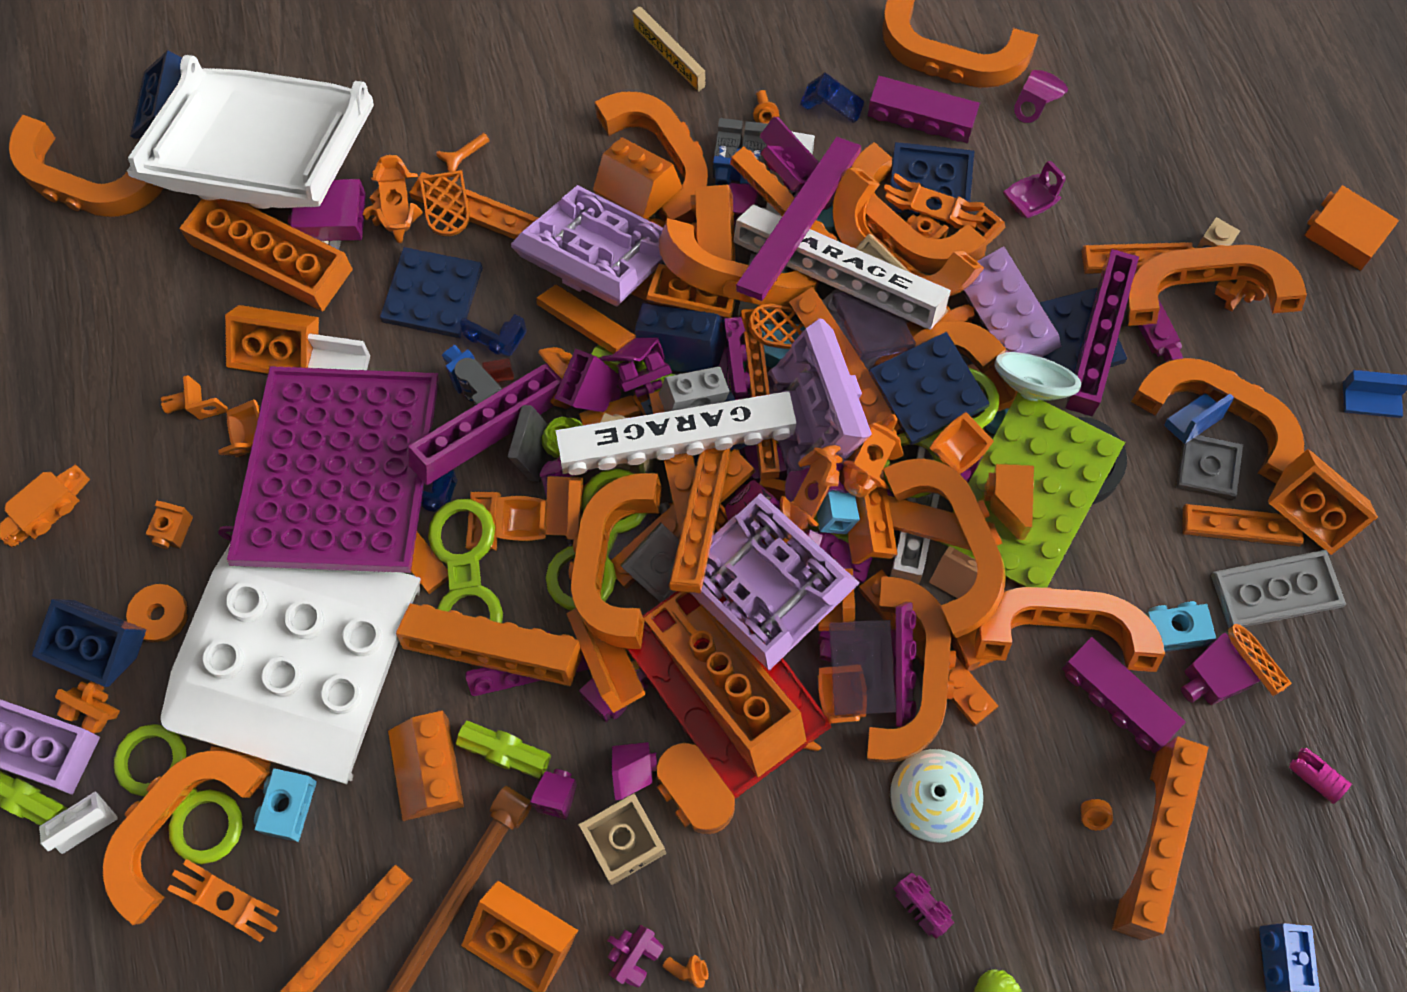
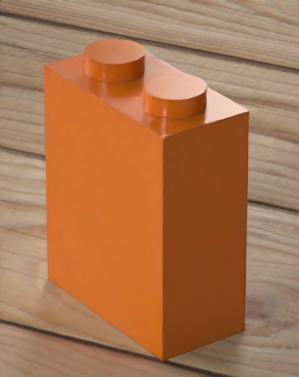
[1304,185,1399,271]

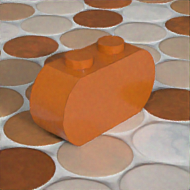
[657,743,735,834]

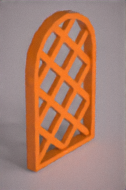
[420,170,470,236]
[748,304,803,349]
[1228,624,1292,696]

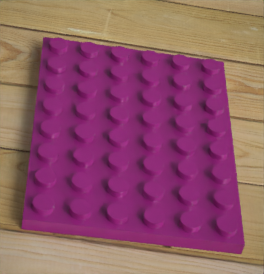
[227,366,439,573]

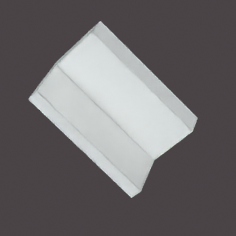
[307,334,370,370]
[39,791,118,854]

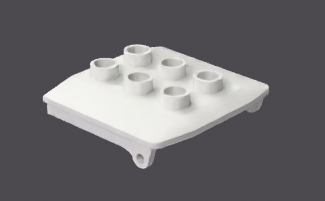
[127,55,374,209]
[161,544,421,784]

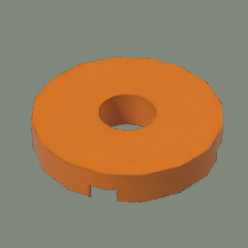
[126,584,188,643]

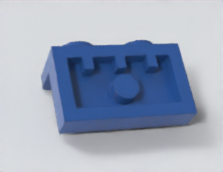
[1259,924,1320,992]

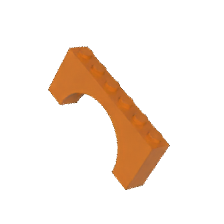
[1112,736,1208,940]

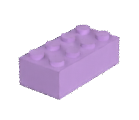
[962,246,1061,357]
[0,700,100,795]

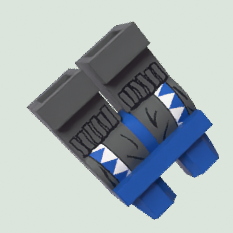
[713,118,767,186]
[442,345,502,405]

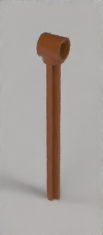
[387,786,532,992]

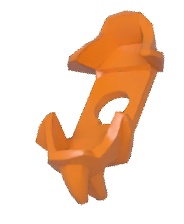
[371,155,423,243]
[843,414,904,498]
[780,445,843,531]

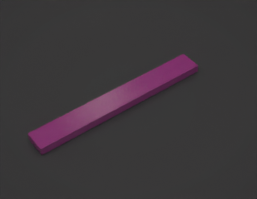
[736,137,861,301]

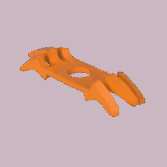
[884,173,985,229]
[167,859,279,942]

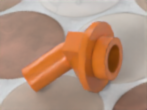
[753,90,779,124]
[663,955,708,989]

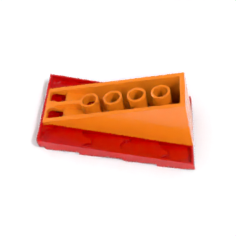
[625,582,832,799]

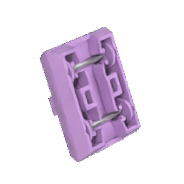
[511,185,664,307]
[767,319,872,474]
[690,493,859,670]

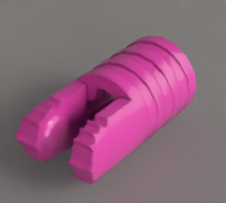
[1289,748,1352,804]

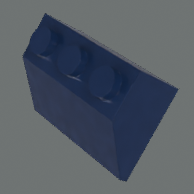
[130,50,182,139]
[635,303,726,373]
[32,599,147,687]

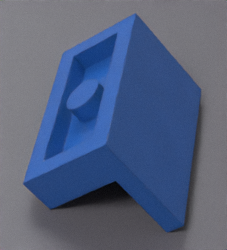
[1343,370,1407,418]
[1164,393,1234,444]

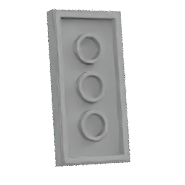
[1211,550,1346,628]

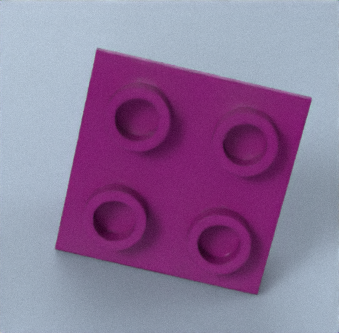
[893,872,954,939]

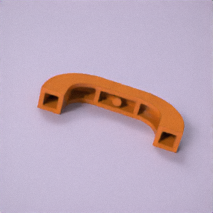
[882,0,1038,88]
[595,91,708,224]
[9,115,163,217]
[851,142,987,274]
[833,168,984,297]
[659,218,820,307]
[1126,245,1307,326]
[874,321,1006,373]
[1131,358,1304,484]
[883,459,1005,638]
[569,473,662,649]
[867,576,956,762]
[974,587,1165,672]
[103,751,271,925]

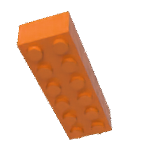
[179,199,353,312]

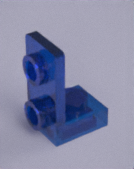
[800,72,865,123]
[459,314,527,357]
[421,470,458,512]

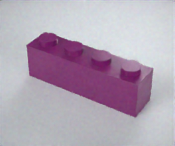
[868,76,980,143]
[1062,637,1186,754]

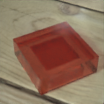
[482,358,514,382]

